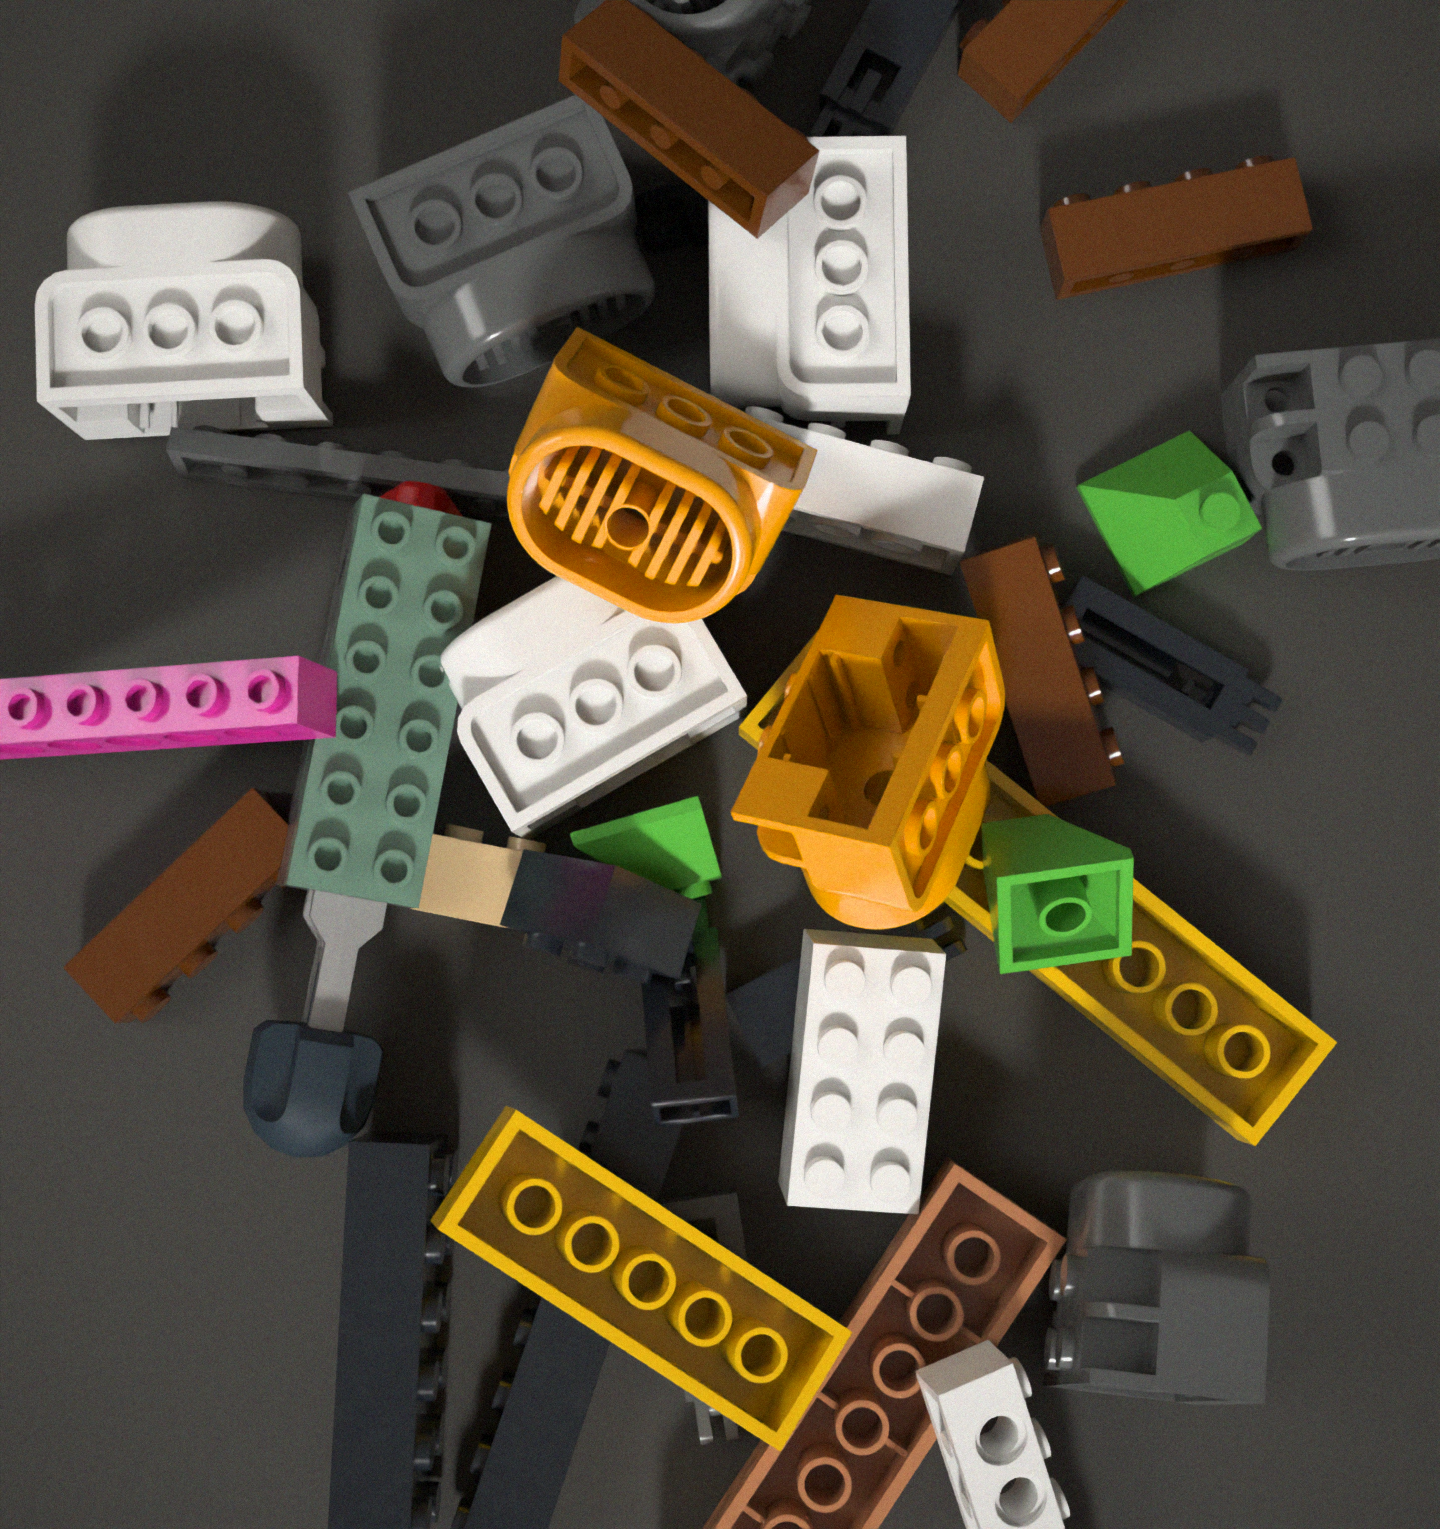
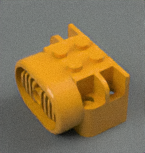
[507,327,818,624]
[731,595,1005,930]

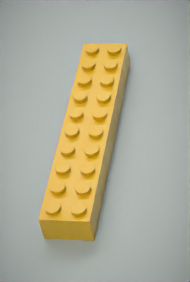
[739,631,1337,1146]

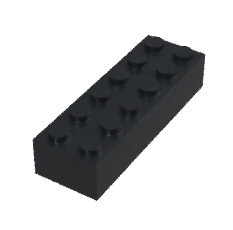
[328,1131,458,1529]

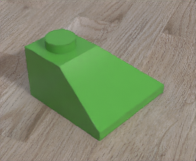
[1076,430,1262,598]
[570,796,722,899]
[981,814,1134,974]

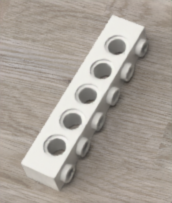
[915,1340,1070,1529]

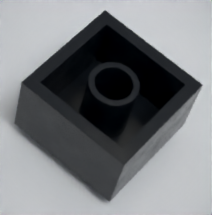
[500,849,702,984]

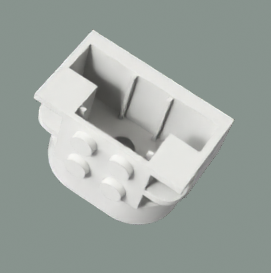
[708,136,911,434]
[35,201,333,440]
[439,576,747,840]

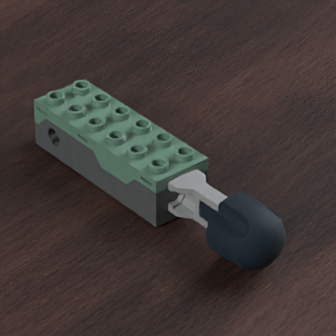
[243,481,491,1158]

